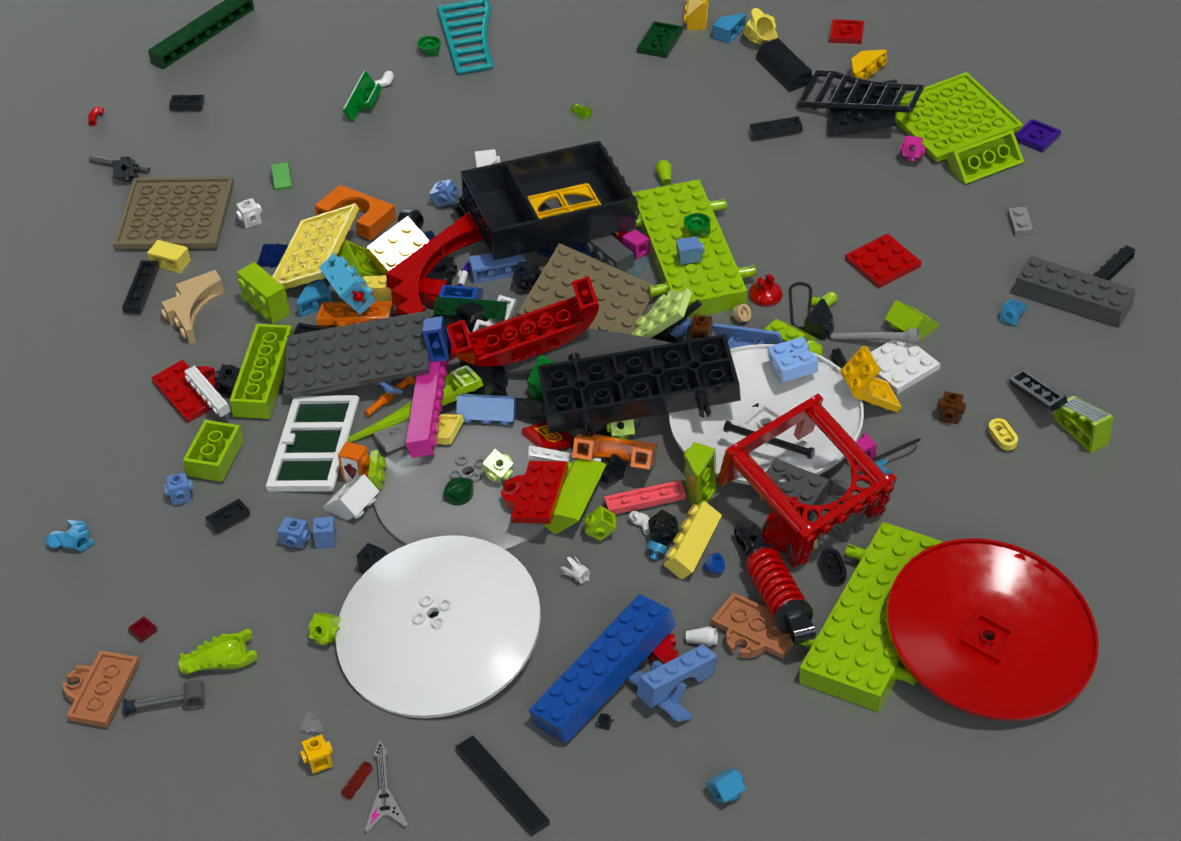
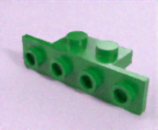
[343,71,382,122]

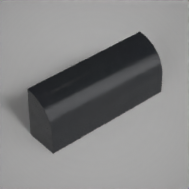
[756,38,812,92]
[460,360,508,396]

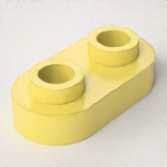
[988,418,1018,450]

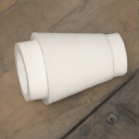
[686,626,718,647]

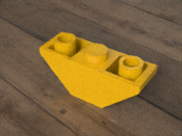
[851,49,887,86]

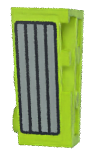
[1053,396,1114,453]

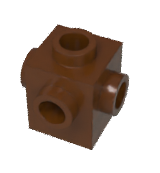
[937,391,966,424]

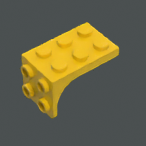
[840,345,902,413]

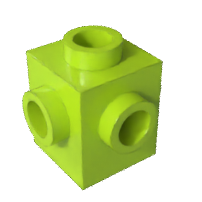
[607,419,635,439]
[584,505,616,541]
[308,612,341,645]

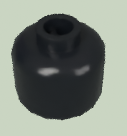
[397,209,424,229]

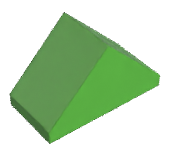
[271,162,292,191]

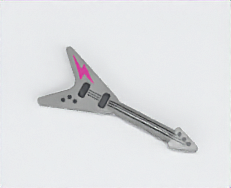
[365,741,408,834]

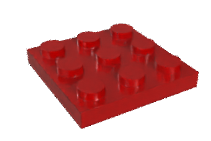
[845,233,922,289]

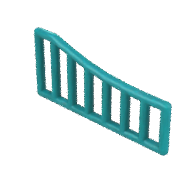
[437,0,494,75]

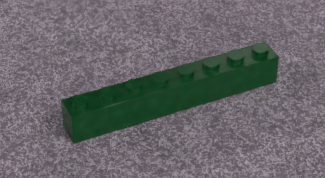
[148,0,254,69]

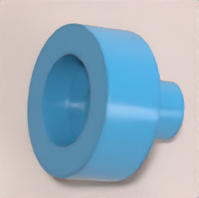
[646,540,668,560]

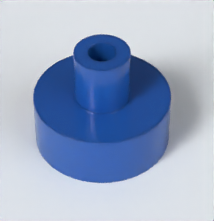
[703,553,725,574]

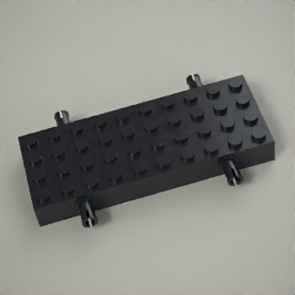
[538,334,741,437]

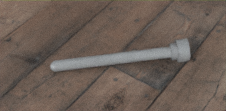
[830,328,920,343]

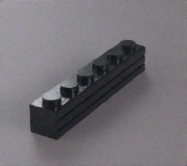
[1093,245,1135,281]

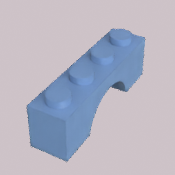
[636,644,718,708]

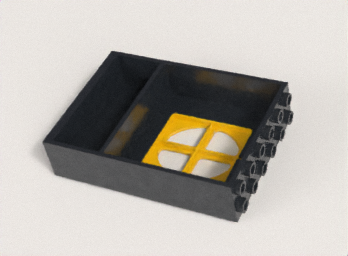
[461,141,638,260]

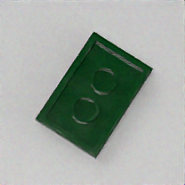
[637,21,683,58]

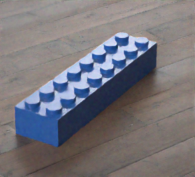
[529,594,676,744]

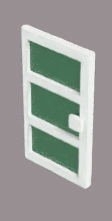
[266,395,360,492]

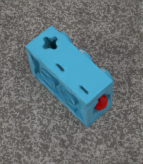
[318,253,376,315]

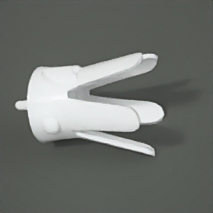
[561,556,590,584]

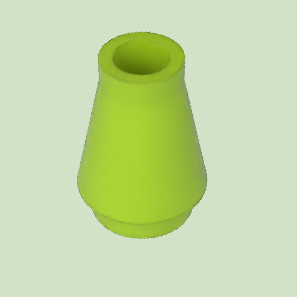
[655,160,672,186]

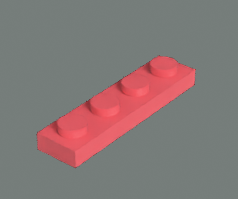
[604,480,686,514]

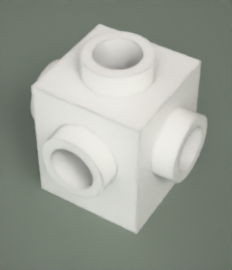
[236,198,262,229]

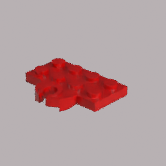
[151,359,216,423]
[501,461,569,524]

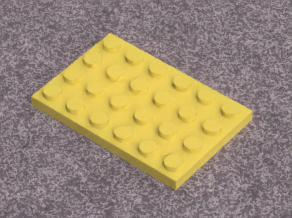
[273,203,359,289]

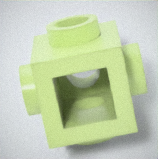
[481,449,513,484]

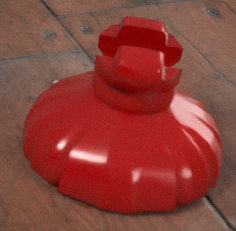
[749,274,783,306]

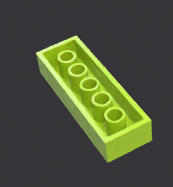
[229,324,294,419]

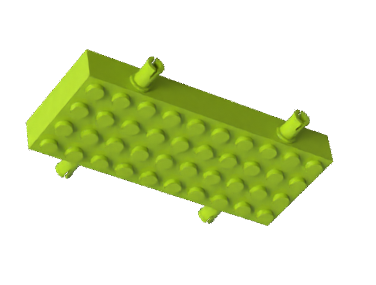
[632,179,757,318]
[799,522,943,712]

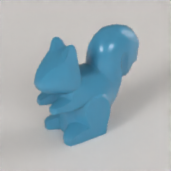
[45,520,94,552]

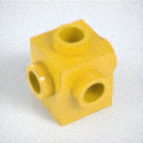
[300,734,333,774]

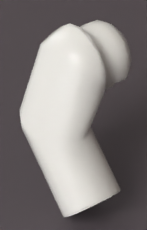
[629,511,650,535]

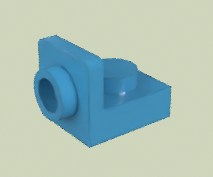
[999,299,1028,326]

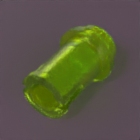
[570,102,592,119]

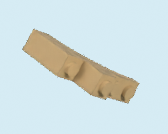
[160,270,225,344]

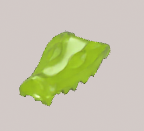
[178,629,258,674]

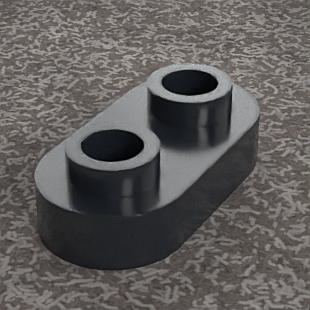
[820,548,847,584]

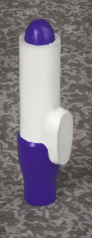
[457,262,470,287]

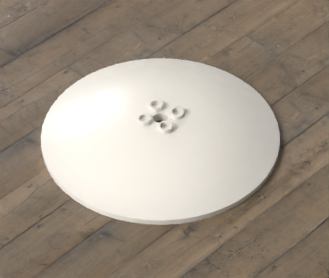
[669,344,864,485]
[336,535,541,718]

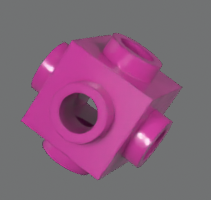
[900,136,926,162]

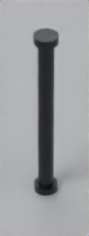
[723,420,815,459]

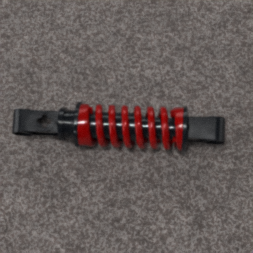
[734,523,816,645]

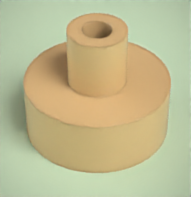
[732,303,751,323]

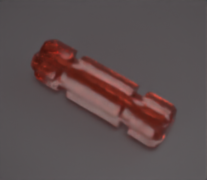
[341,761,373,800]

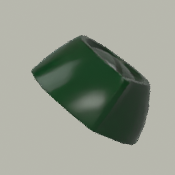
[443,477,474,506]

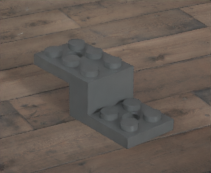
[766,458,865,542]

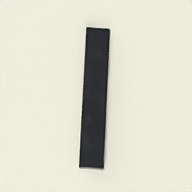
[455,735,550,836]

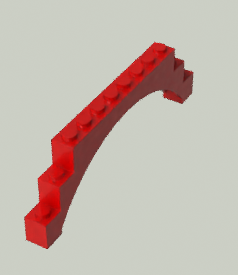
[386,210,542,316]

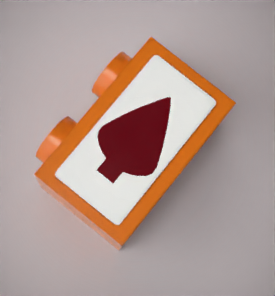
[338,442,370,482]

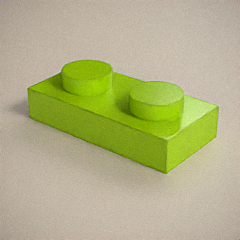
[368,450,387,490]

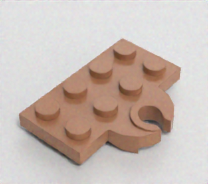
[711,592,794,659]
[62,650,140,728]

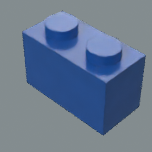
[422,316,451,362]

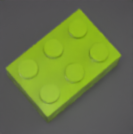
[237,262,290,324]
[183,420,244,482]

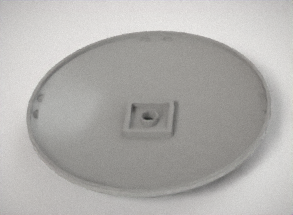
[374,420,559,552]

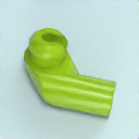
[811,292,838,307]

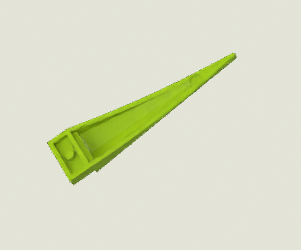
[347,365,483,443]

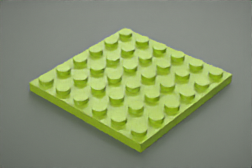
[897,72,1023,163]

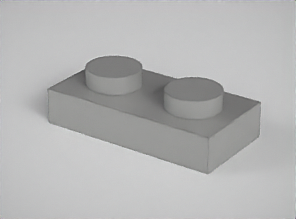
[1008,207,1033,236]

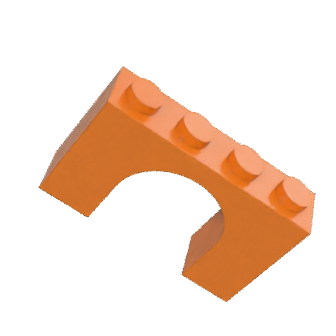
[314,185,396,241]
[572,432,658,470]

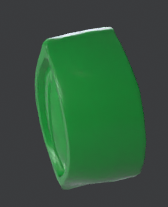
[417,35,441,56]
[684,213,710,236]

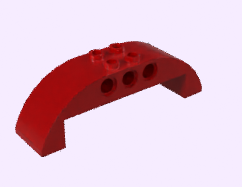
[447,276,599,366]

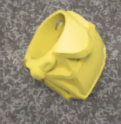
[743,8,778,45]

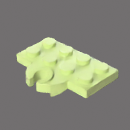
[631,288,692,338]

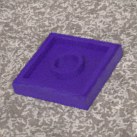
[1015,119,1061,153]

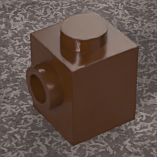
[690,315,713,339]

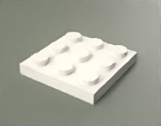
[871,340,940,394]

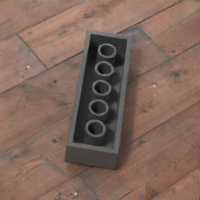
[1015,256,1135,328]

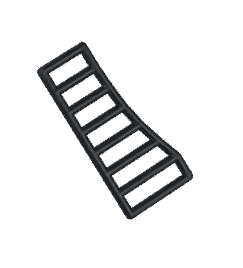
[797,70,924,113]

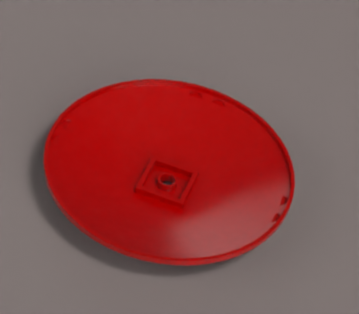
[886,538,1099,721]

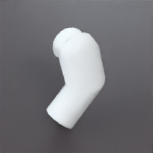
[374,71,394,87]

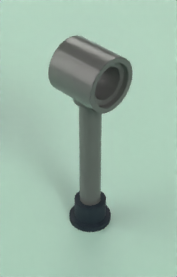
[123,680,205,716]

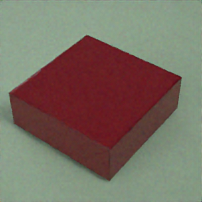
[128,616,158,643]

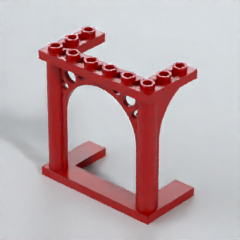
[717,393,897,568]

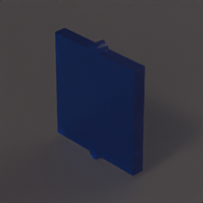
[257,243,288,268]

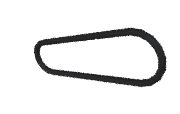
[789,282,812,329]
[872,438,921,462]

